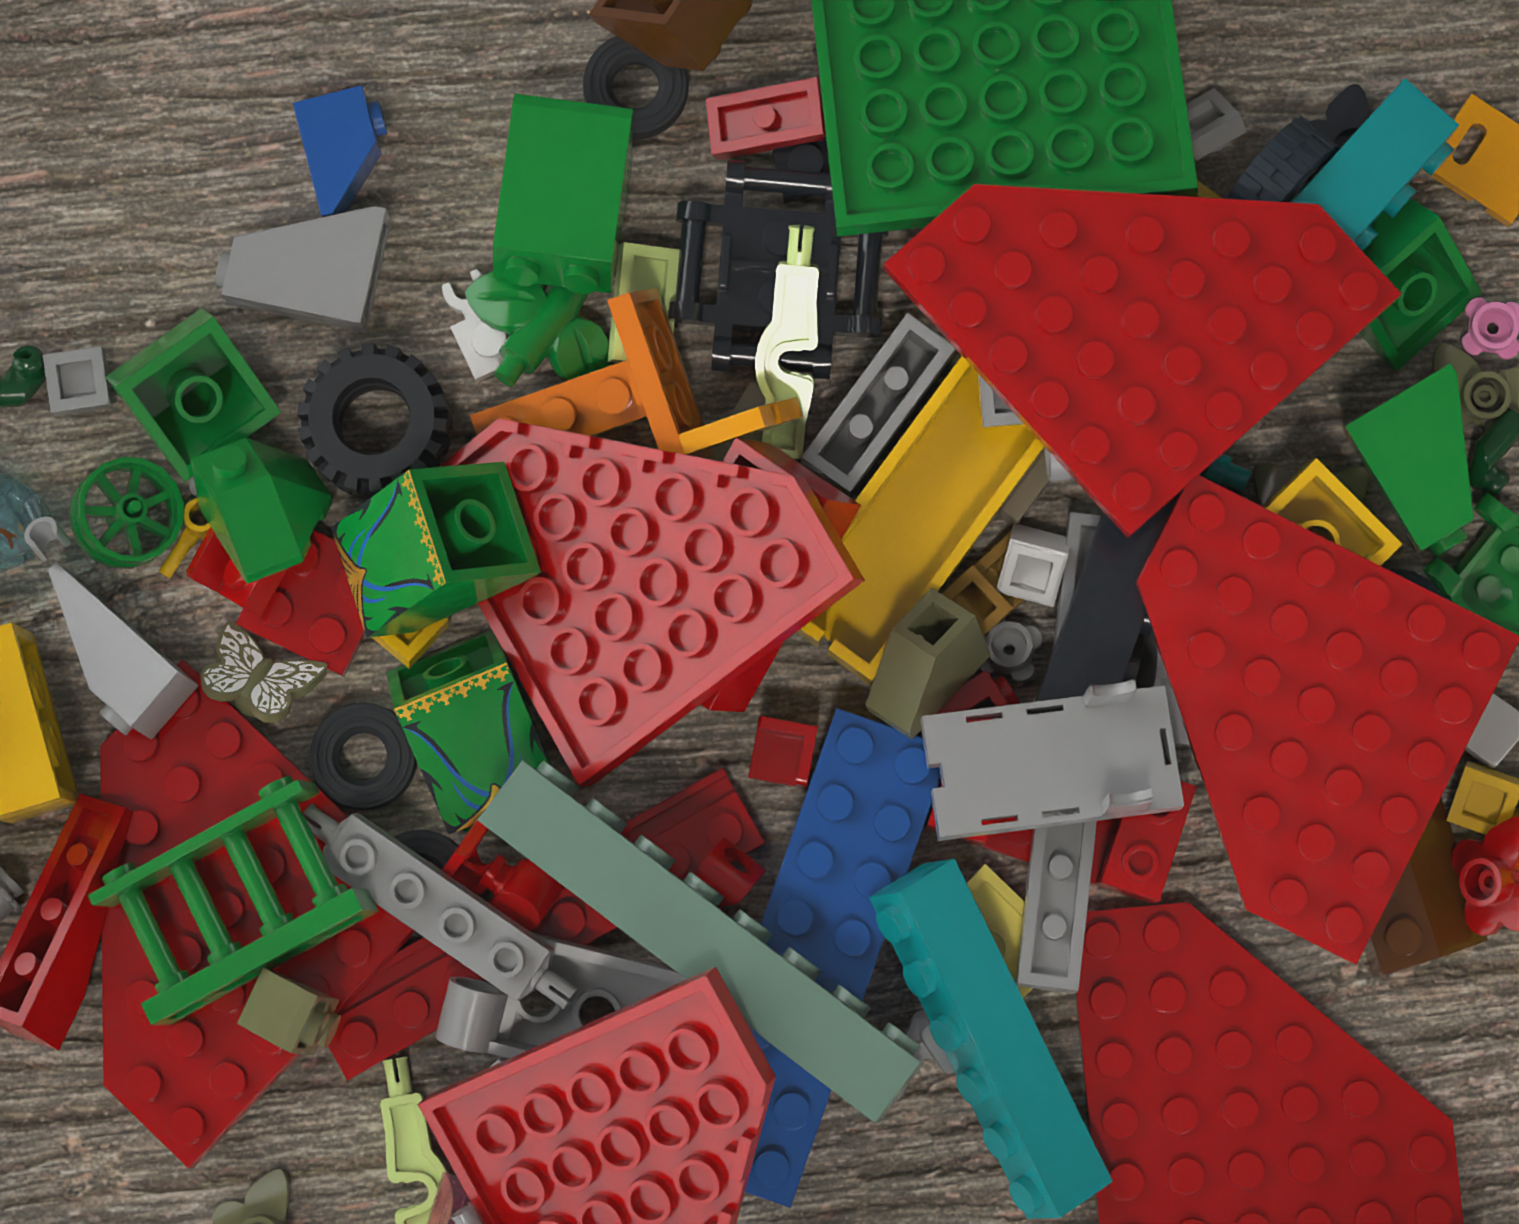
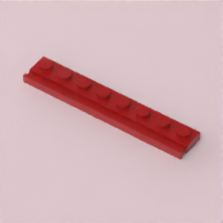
[328,767,765,1081]

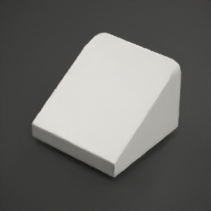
[996,524,1070,607]
[1465,694,1519,769]

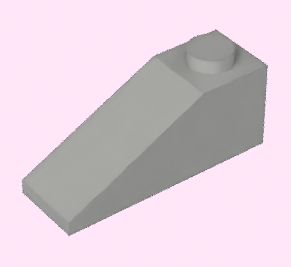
[48,562,199,740]

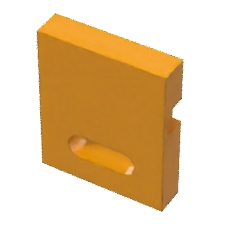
[1422,93,1519,228]
[678,397,803,455]

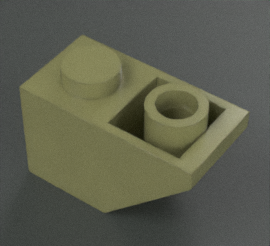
[865,588,991,740]
[237,968,341,1055]

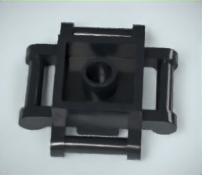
[668,160,889,380]

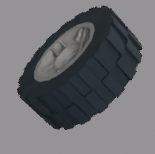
[1226,116,1340,203]

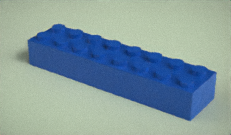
[745,708,941,1208]

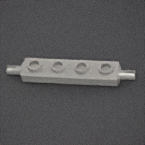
[303,804,579,1010]

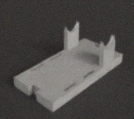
[920,679,1184,841]

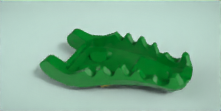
[1423,493,1519,646]

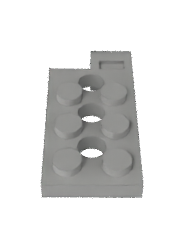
[435,931,687,1059]

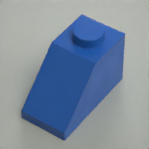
[293,85,388,217]

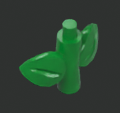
[465,271,611,387]

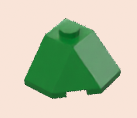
[191,438,332,584]

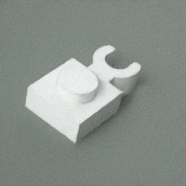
[442,269,510,383]

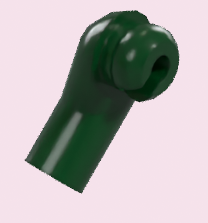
[0,345,46,408]
[1468,408,1519,497]

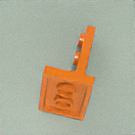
[470,288,715,459]

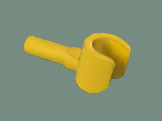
[158,498,211,579]

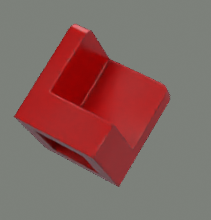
[748,716,818,790]

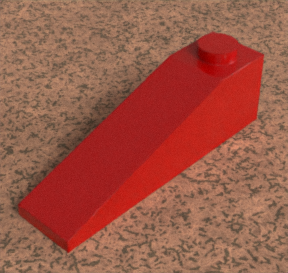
[0,794,132,1051]

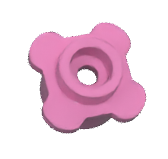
[1461,298,1519,360]

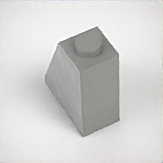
[215,206,392,333]

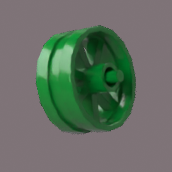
[70,457,184,569]

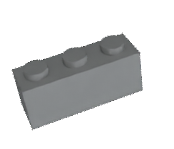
[801,313,956,498]

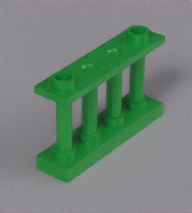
[88,776,379,1025]

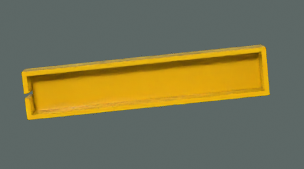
[796,180,1223,686]

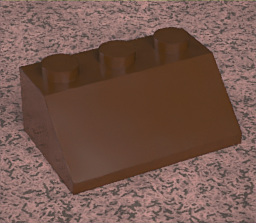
[589,0,753,72]
[1364,798,1488,976]

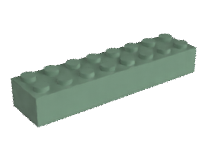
[477,760,924,1123]

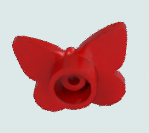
[1451,816,1519,936]

